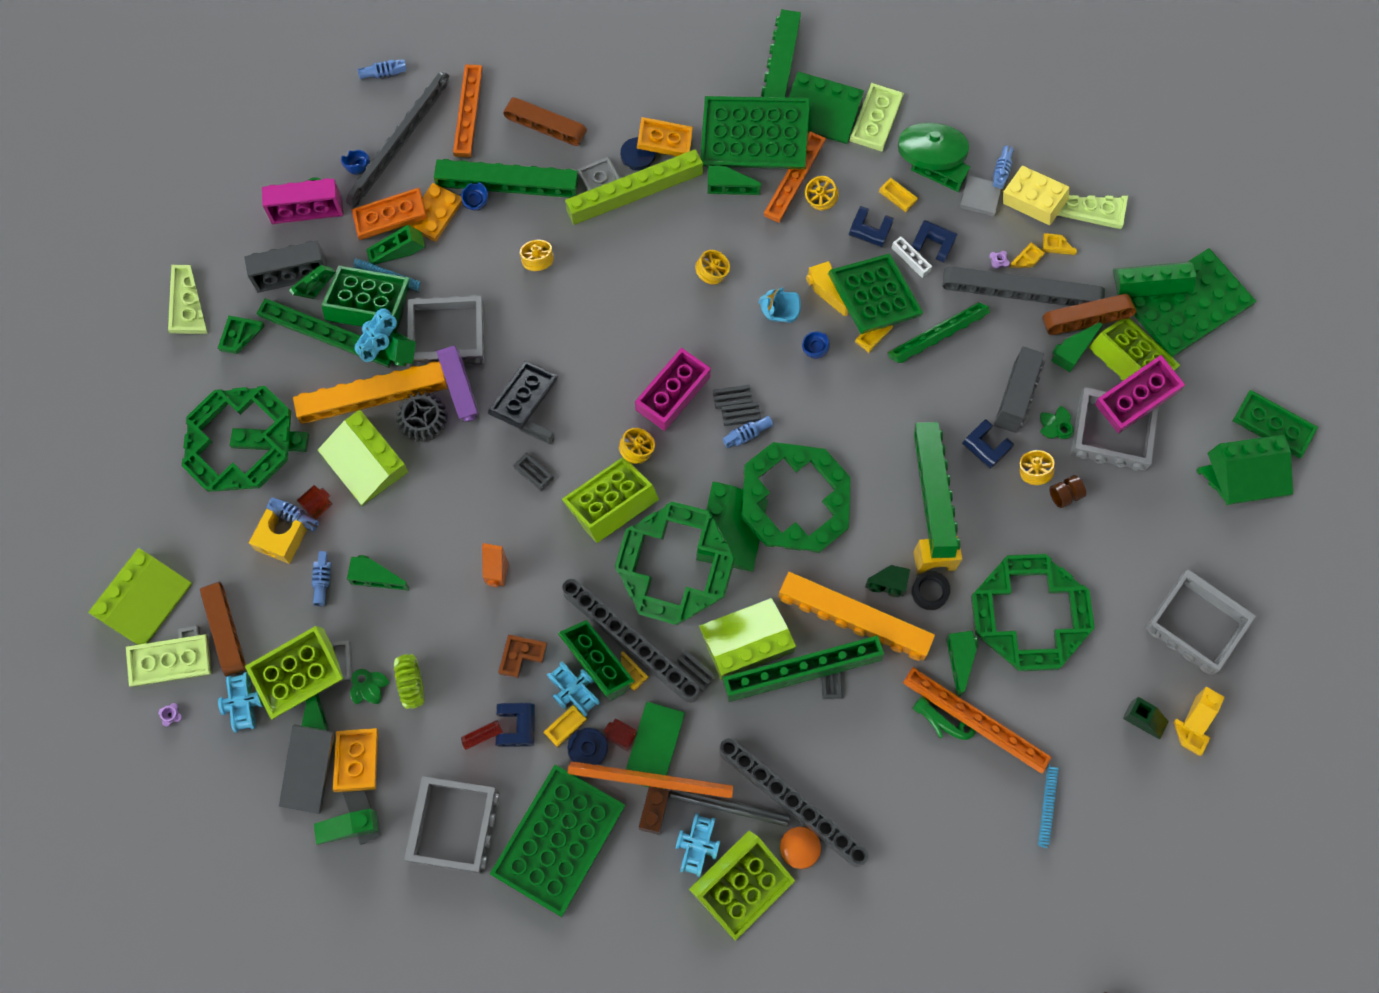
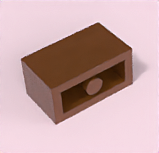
[639,786,669,835]

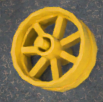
[805,176,839,211]
[520,240,554,271]
[695,250,730,285]
[618,428,655,464]
[1019,450,1055,485]

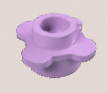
[989,251,1010,269]
[158,703,182,727]

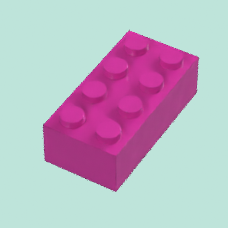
[262,178,343,224]
[635,347,711,431]
[1095,355,1185,434]

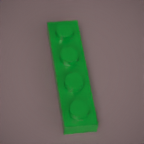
[229,428,309,452]

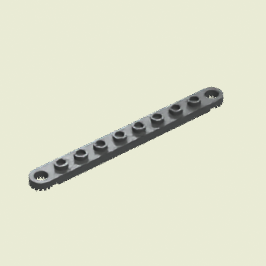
[346,71,450,207]

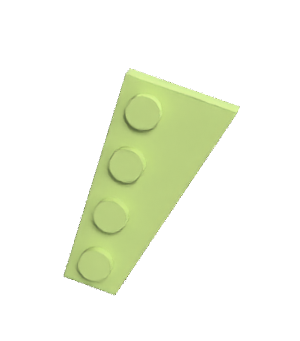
[1057,195,1128,229]
[168,265,208,334]

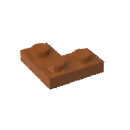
[498,634,547,678]

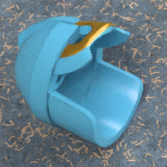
[758,288,801,323]

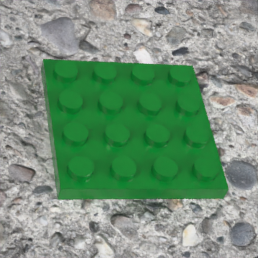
[828,253,923,334]

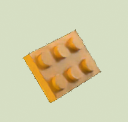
[637,117,693,156]
[406,183,462,242]
[333,728,378,792]

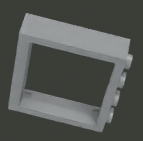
[408,295,485,367]
[1070,387,1159,471]
[1145,569,1256,675]
[404,776,500,874]

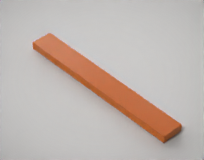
[903,667,1051,774]
[568,761,733,798]

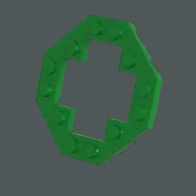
[182,386,292,492]
[741,442,850,553]
[615,501,736,625]
[971,554,1095,671]

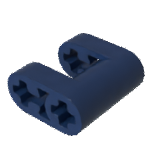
[849,206,894,247]
[912,220,958,263]
[962,419,1014,469]
[495,703,535,747]

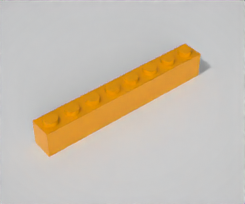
[293,361,448,424]
[778,571,935,661]

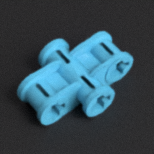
[355,309,397,362]
[547,661,600,717]
[218,672,264,733]
[675,813,720,878]

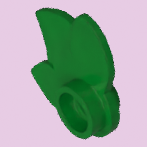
[1040,406,1074,439]
[350,669,389,705]

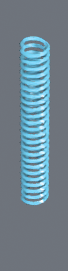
[353,258,421,292]
[1037,764,1059,848]

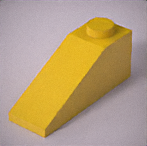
[806,261,848,316]

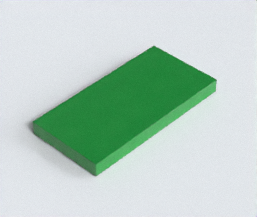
[1232,390,1318,458]
[626,701,685,789]

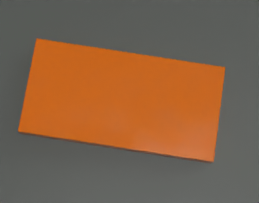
[352,187,427,240]

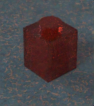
[297,485,332,520]
[604,718,637,751]

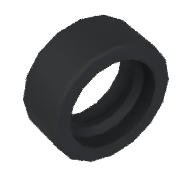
[912,571,950,610]

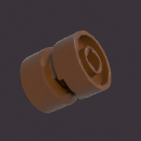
[1049,475,1086,508]

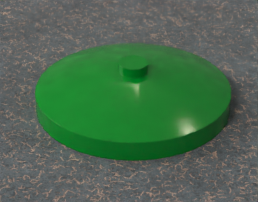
[898,123,969,170]

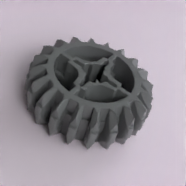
[396,391,448,442]

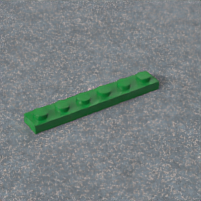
[888,302,990,363]

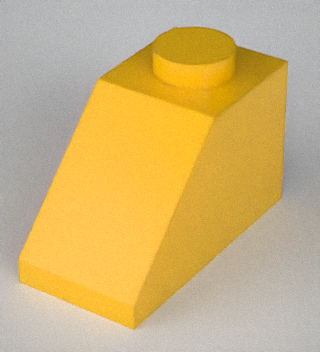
[1182,687,1225,738]

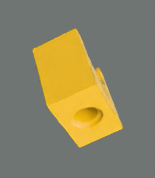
[249,509,307,564]
[913,536,962,575]

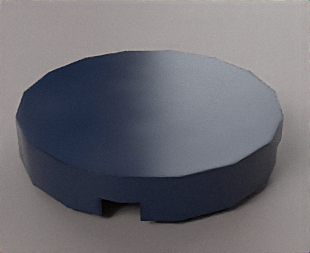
[620,137,655,170]
[567,728,608,765]

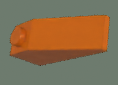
[482,543,509,587]

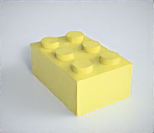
[1003,165,1070,226]

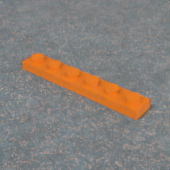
[453,64,483,158]
[764,131,826,223]

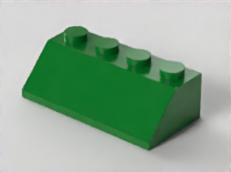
[1113,262,1197,297]
[558,620,635,701]

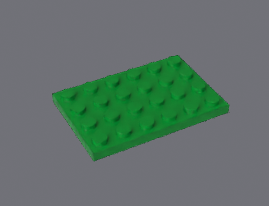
[700,96,810,169]
[1131,248,1256,357]
[490,765,626,917]

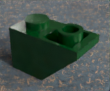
[865,565,910,597]
[1123,697,1169,739]

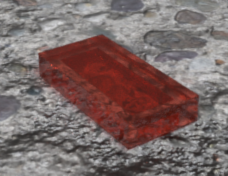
[461,720,503,750]

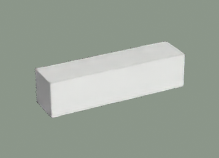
[891,236,932,278]

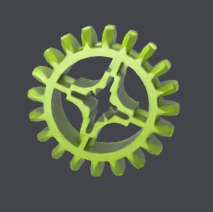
[394,654,425,709]

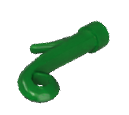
[912,696,976,740]

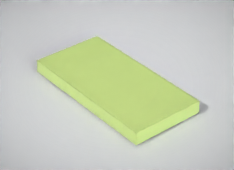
[849,83,904,151]
[126,634,212,687]

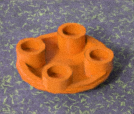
[780,826,821,869]

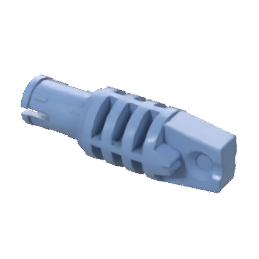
[357,59,407,79]
[993,146,1014,189]
[723,415,773,449]
[266,497,319,532]
[311,551,331,606]

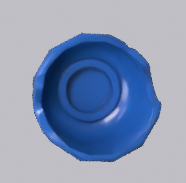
[341,149,370,175]
[461,182,488,210]
[802,331,830,359]

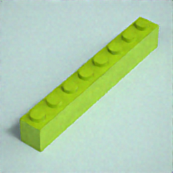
[565,149,703,225]

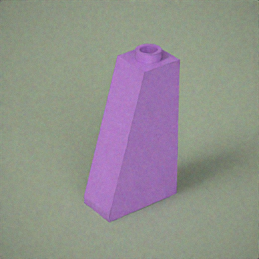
[436,345,479,422]

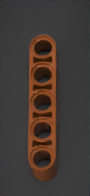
[503,97,587,146]
[1042,294,1136,335]
[200,581,246,677]

